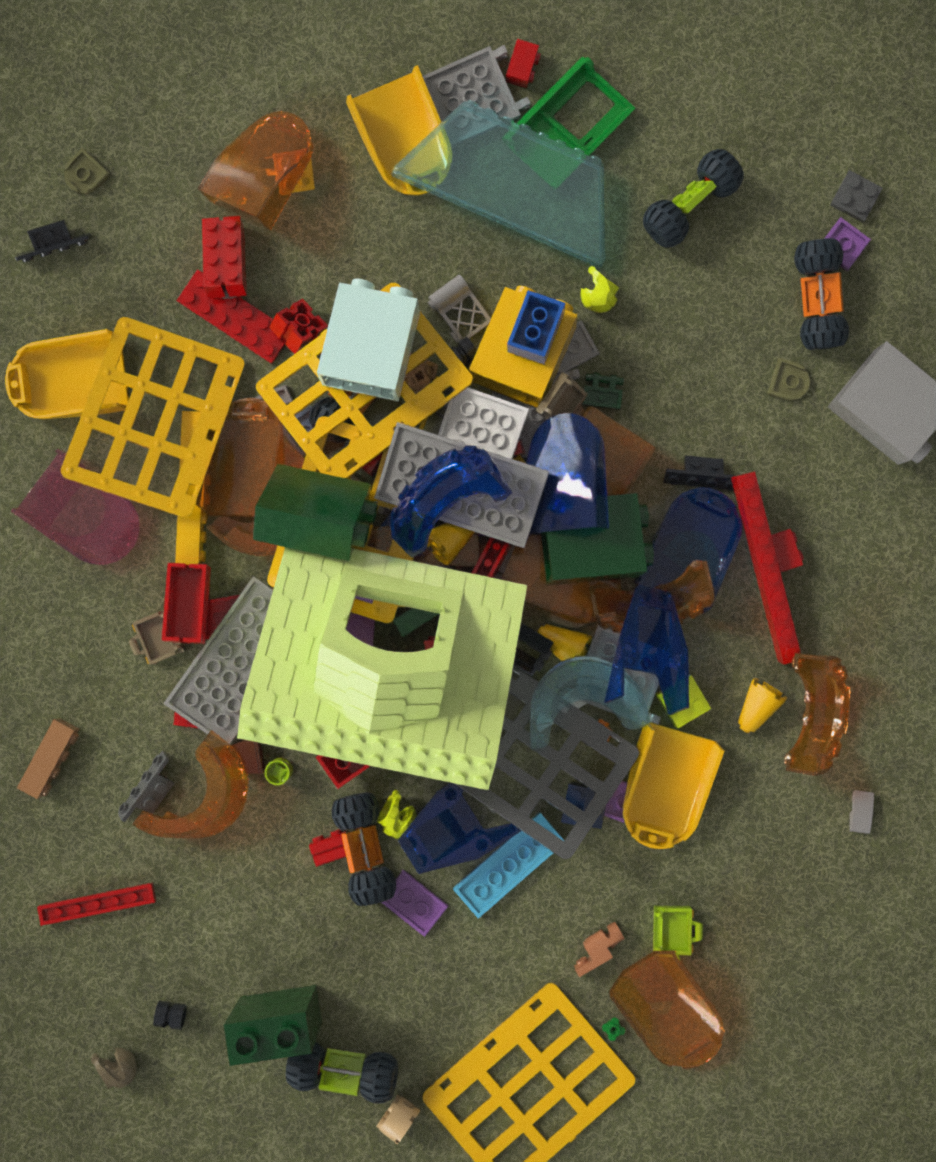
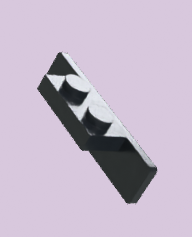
[15,219,91,262]
[663,455,736,491]

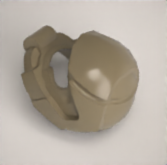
[91,1048,137,1089]

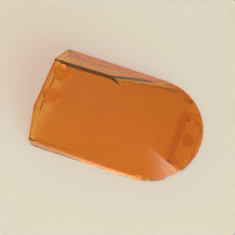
[609,950,725,1069]

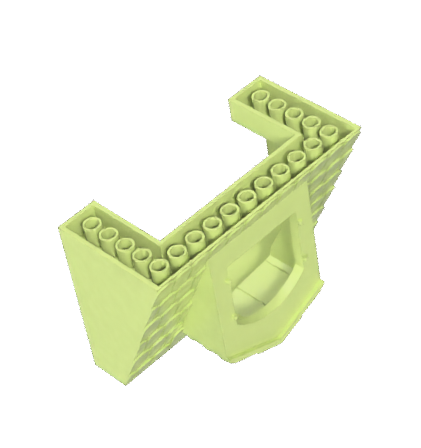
[237,547,527,790]

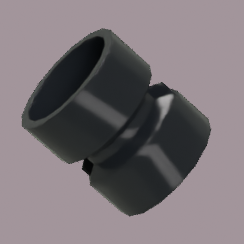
[450,337,477,367]
[153,1000,187,1030]

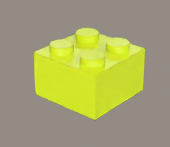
[655,675,711,728]

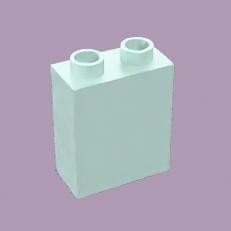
[317,279,420,402]

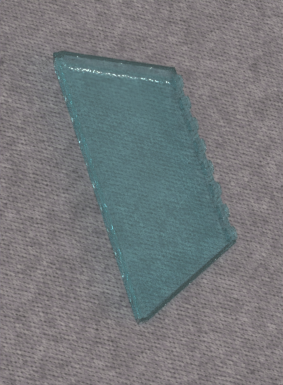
[391,100,605,268]

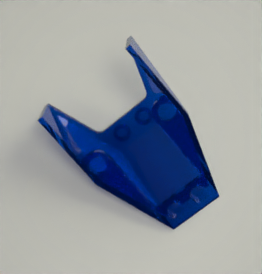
[604,585,689,715]
[398,782,522,874]

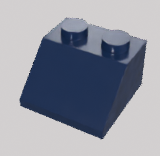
[561,782,606,829]

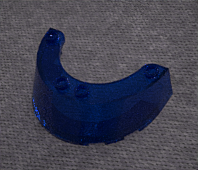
[390,445,512,558]

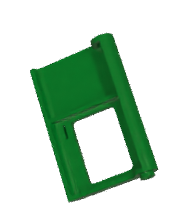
[502,57,636,190]

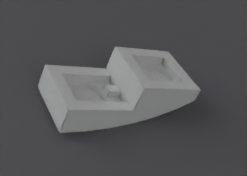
[850,790,874,834]

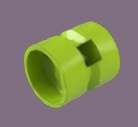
[265,757,293,785]

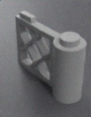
[427,274,491,343]

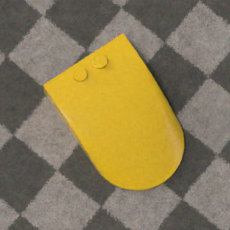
[346,65,452,196]
[5,329,129,419]
[623,721,724,849]

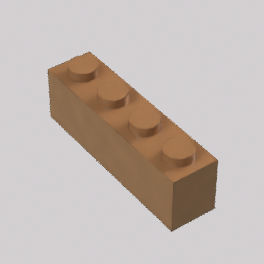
[17,718,79,799]

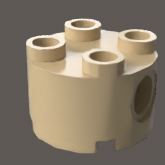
[376,1095,420,1145]

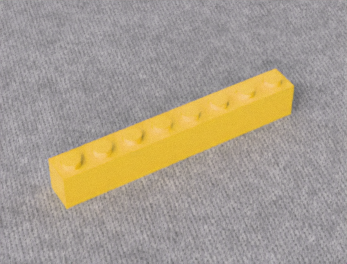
[175,411,211,566]

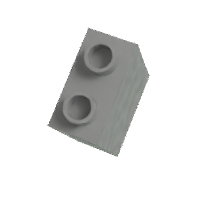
[828,341,936,465]

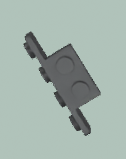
[118,751,174,822]

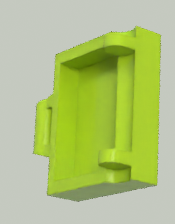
[653,905,703,955]

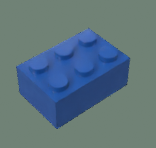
[507,290,565,365]

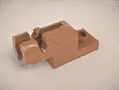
[574,922,625,977]

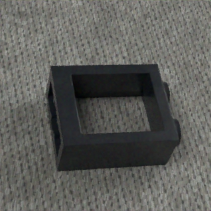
[513,623,554,676]

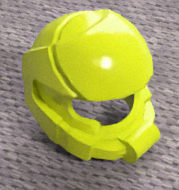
[580,266,619,313]
[377,790,417,839]

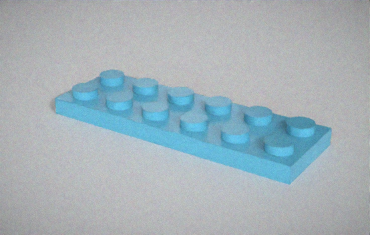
[453,812,565,918]

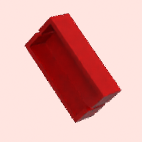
[202,216,247,299]
[161,563,211,644]

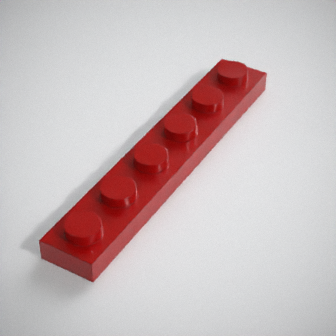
[37,882,156,926]

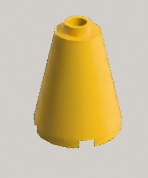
[423,522,475,565]
[538,624,592,671]
[738,678,787,733]

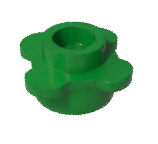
[602,1017,625,1041]

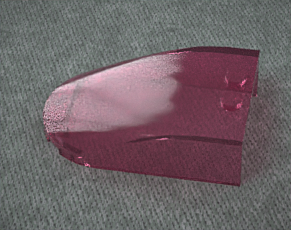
[11,449,140,565]

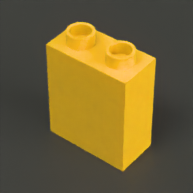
[469,286,577,408]

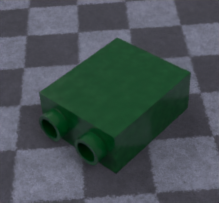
[253,464,378,561]
[538,493,654,586]
[224,985,322,1066]

